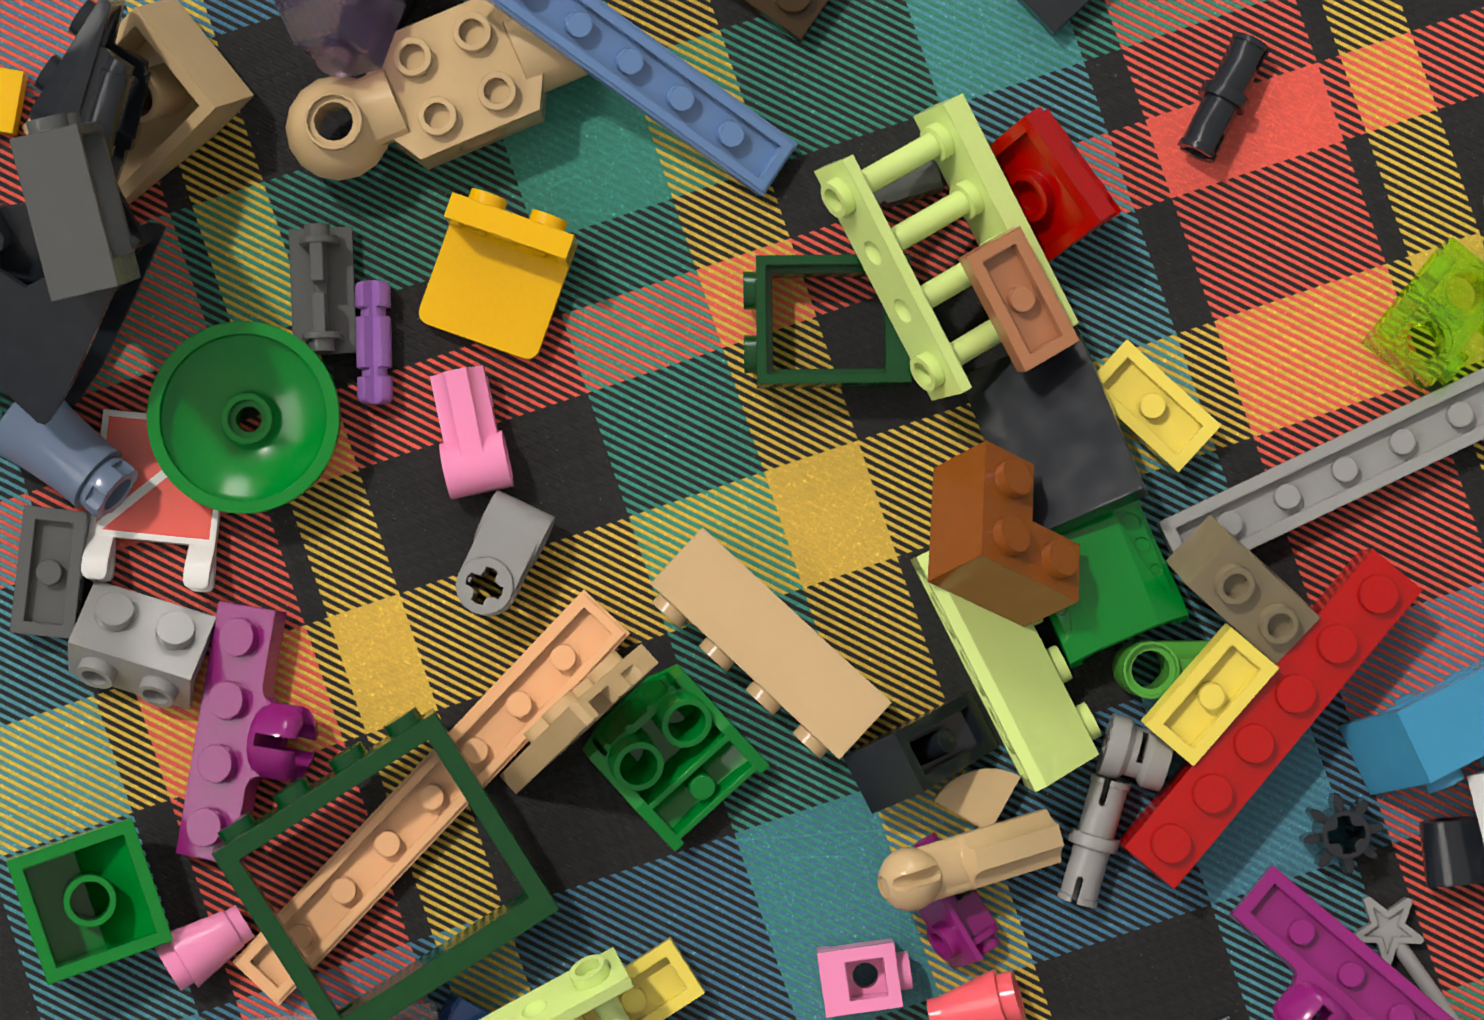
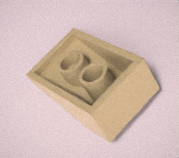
[21,0,254,205]

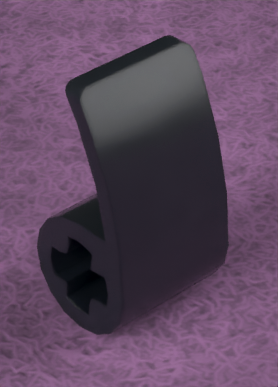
[1419,816,1484,887]

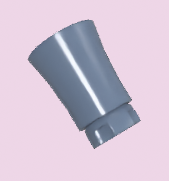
[0,400,138,519]

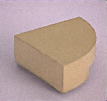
[933,768,1021,827]

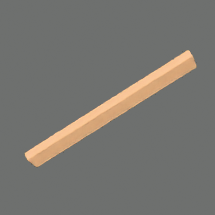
[233,590,630,1006]

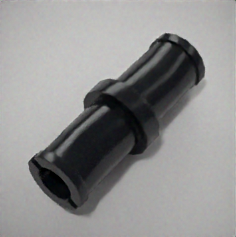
[1177,32,1270,163]

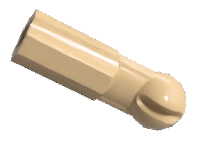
[878,809,1064,912]

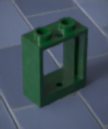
[743,254,912,388]

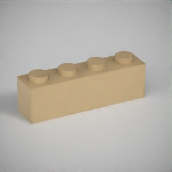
[650,527,892,759]

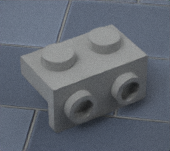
[68,580,216,709]

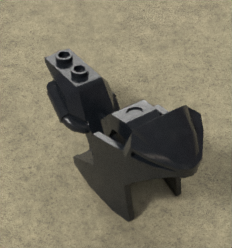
[0,0,166,425]

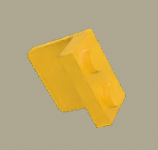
[419,188,578,360]

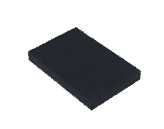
[965,325,1149,534]

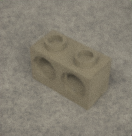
[1166,515,1320,665]

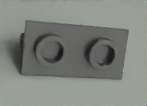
[289,223,356,355]

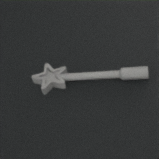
[1353,896,1461,1020]

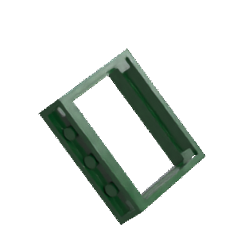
[211,707,559,1020]

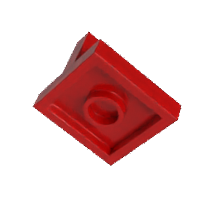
[989,107,1122,263]

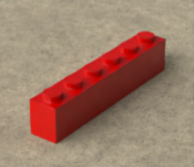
[1119,549,1423,889]

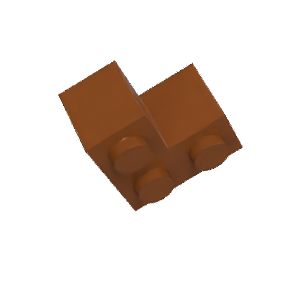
[928,440,1080,627]

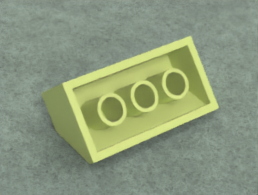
[910,551,1102,792]

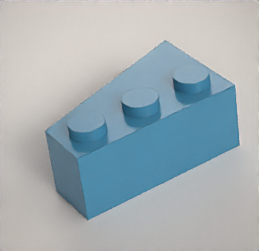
[1338,659,1484,795]

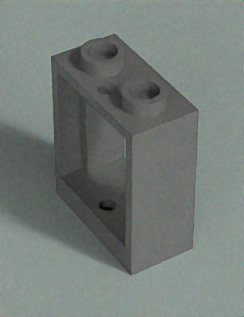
[9,112,141,302]

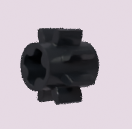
[1299,792,1383,874]

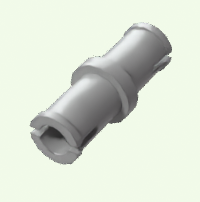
[1057,773,1131,908]

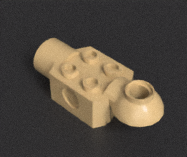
[285,0,589,181]

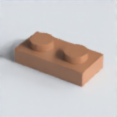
[958,226,1080,372]

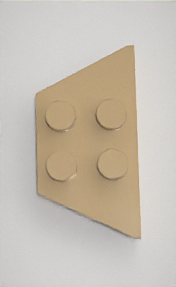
[499,644,659,794]

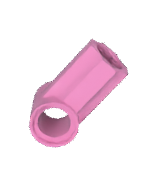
[430,365,514,500]

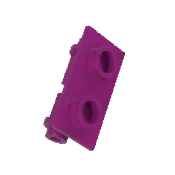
[913,832,1001,969]

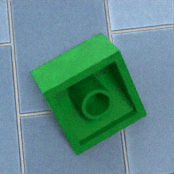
[6,818,173,985]

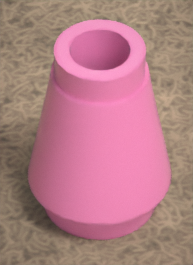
[154,905,255,991]

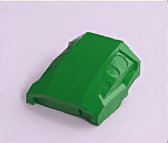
[1047,500,1189,669]
[582,664,770,851]

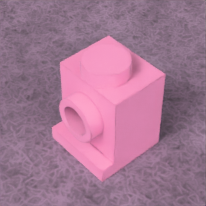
[816,938,913,1018]

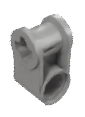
[455,490,556,617]

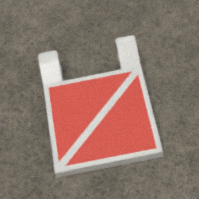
[81,409,221,593]

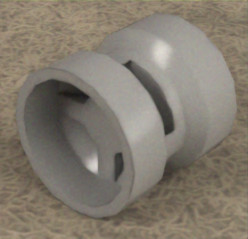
[1096,713,1174,792]

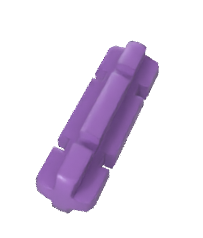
[355,280,393,405]

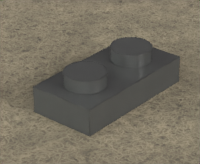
[10,505,91,639]

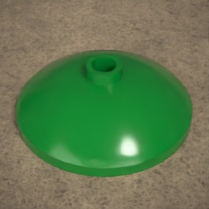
[147,321,341,514]

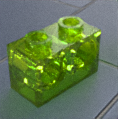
[1361,237,1484,390]

